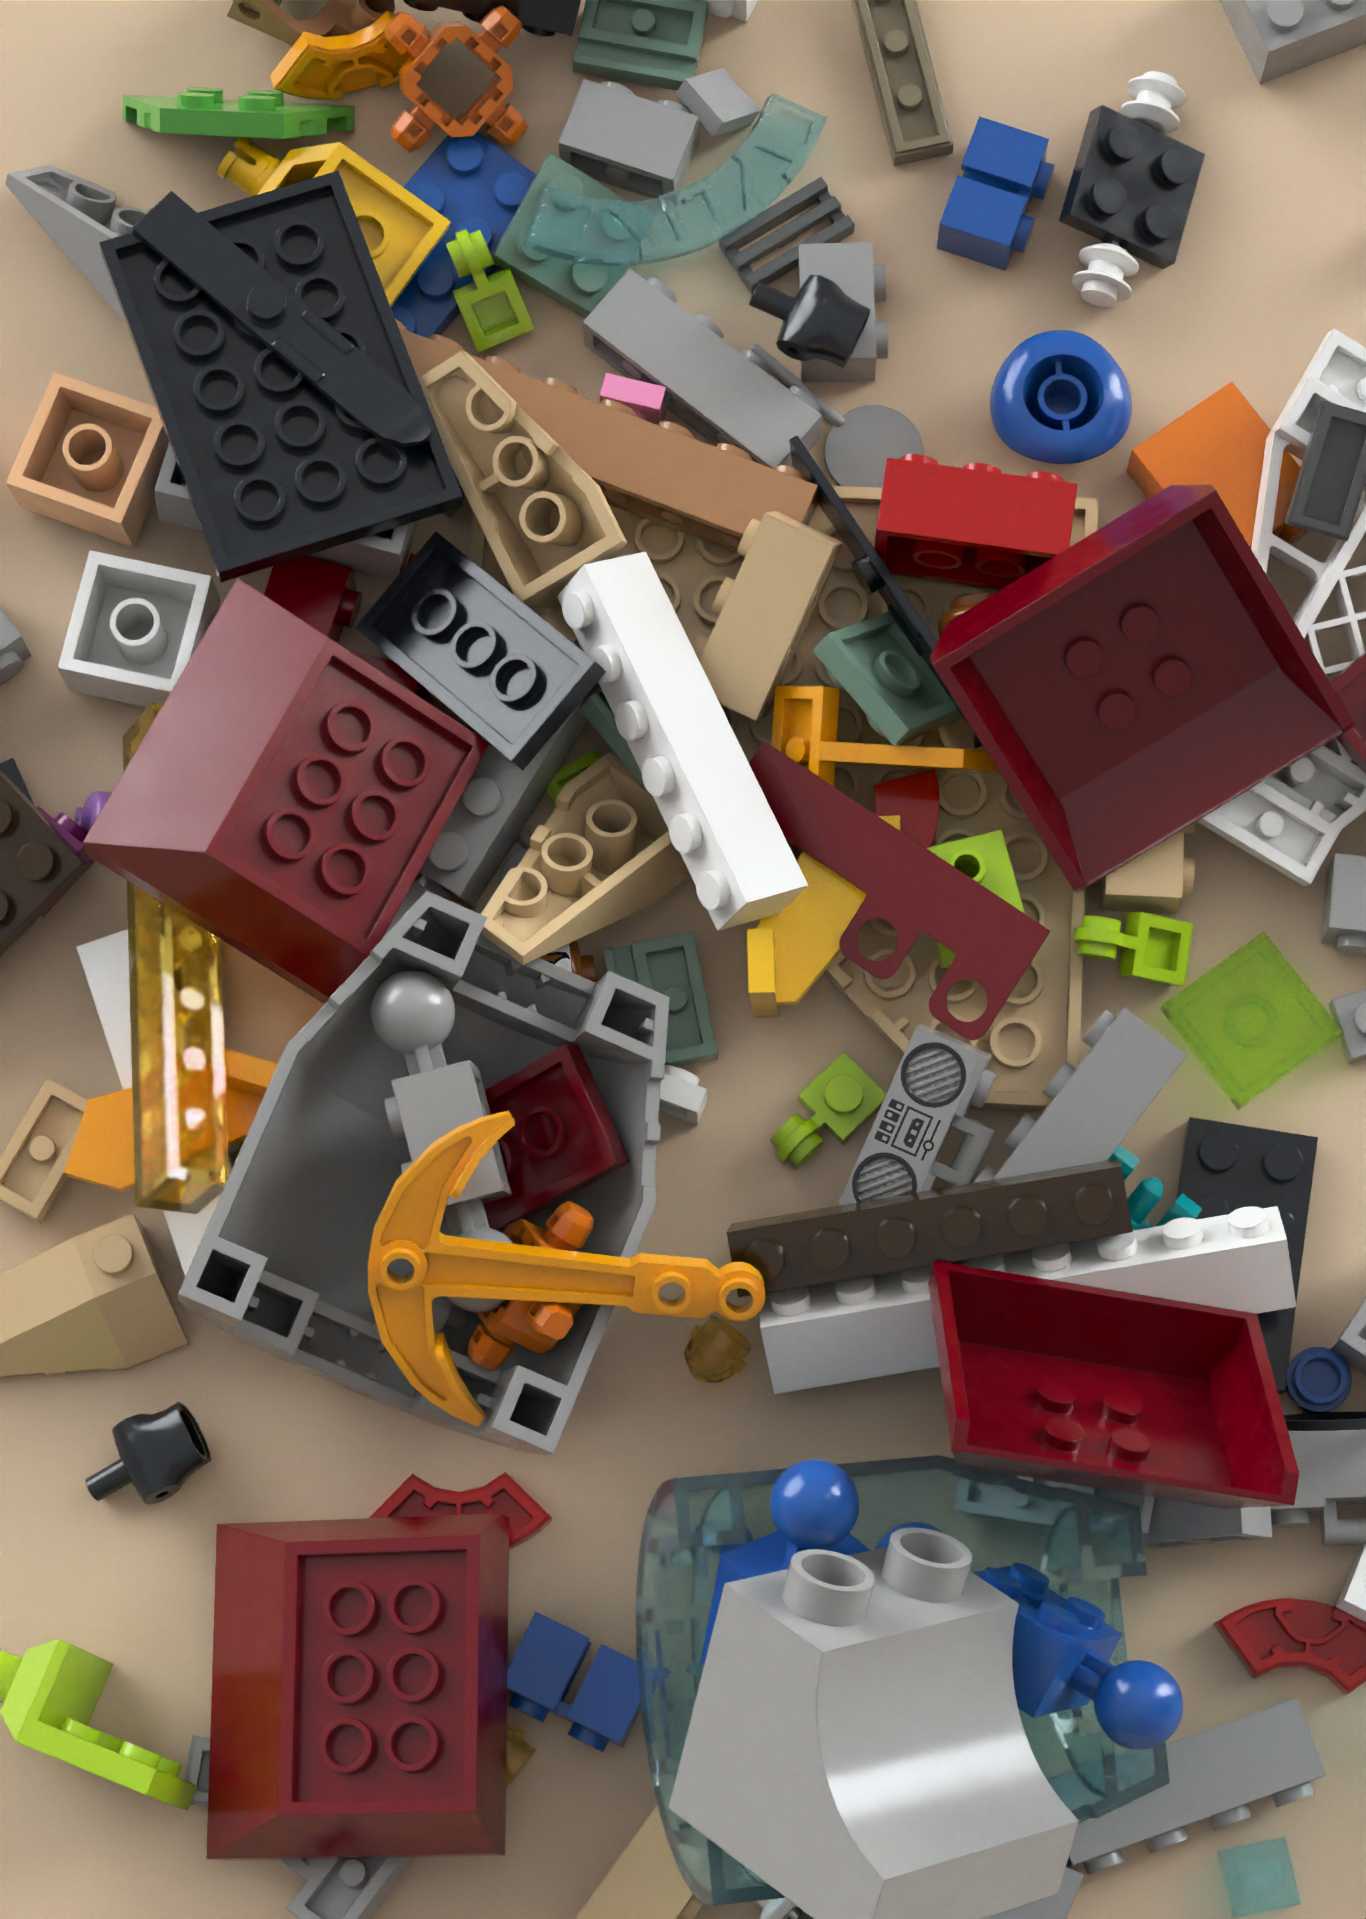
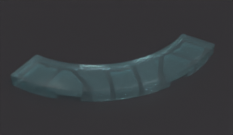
[522,93,827,266]

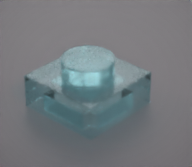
[1217,1837,1301,1918]

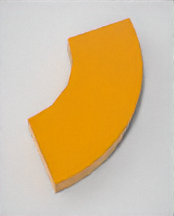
[270,10,430,100]

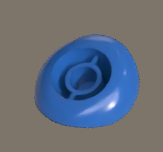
[990,330,1132,464]

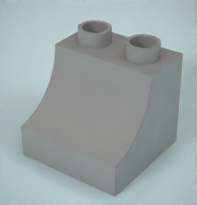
[669,1527,1079,1919]

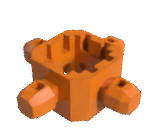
[383,5,528,153]
[468,1201,594,1371]

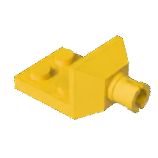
[216,137,451,307]

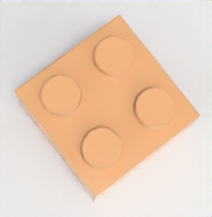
[6,372,169,548]

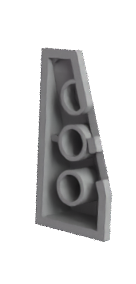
[5,165,152,323]

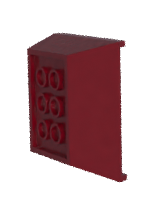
[929,484,1355,893]
[83,578,489,1003]
[928,1261,1299,1509]
[206,1514,509,1861]

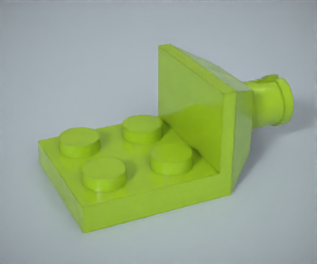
[0,1639,198,1811]

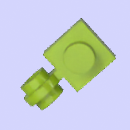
[446,228,534,353]
[1073,912,1194,986]
[770,1051,886,1168]

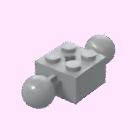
[370,970,514,1312]

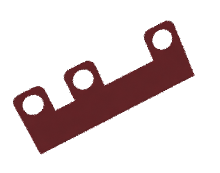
[749,740,1051,1040]

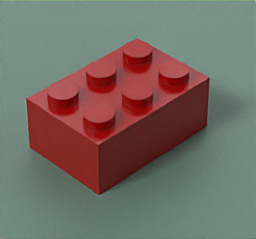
[874,454,1078,590]

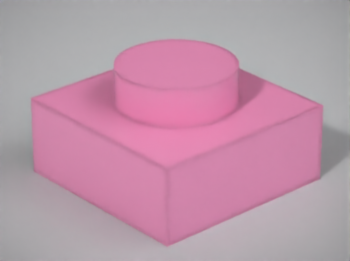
[600,373,667,425]

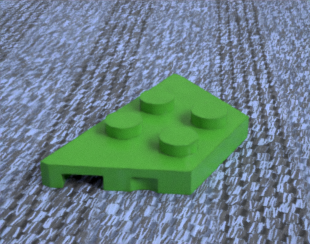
[122,87,355,139]

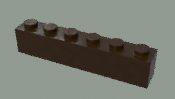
[727,1158,1133,1298]

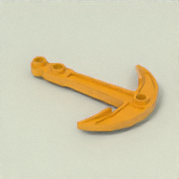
[368,1110,766,1427]

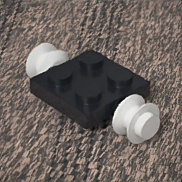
[1059,71,1205,307]

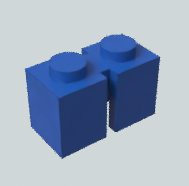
[937,116,1055,271]
[507,1612,657,1752]

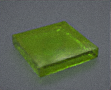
[1160,932,1342,1110]

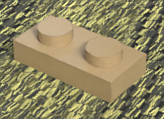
[0,1078,88,1224]

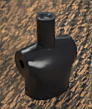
[749,275,871,368]
[85,1402,212,1505]

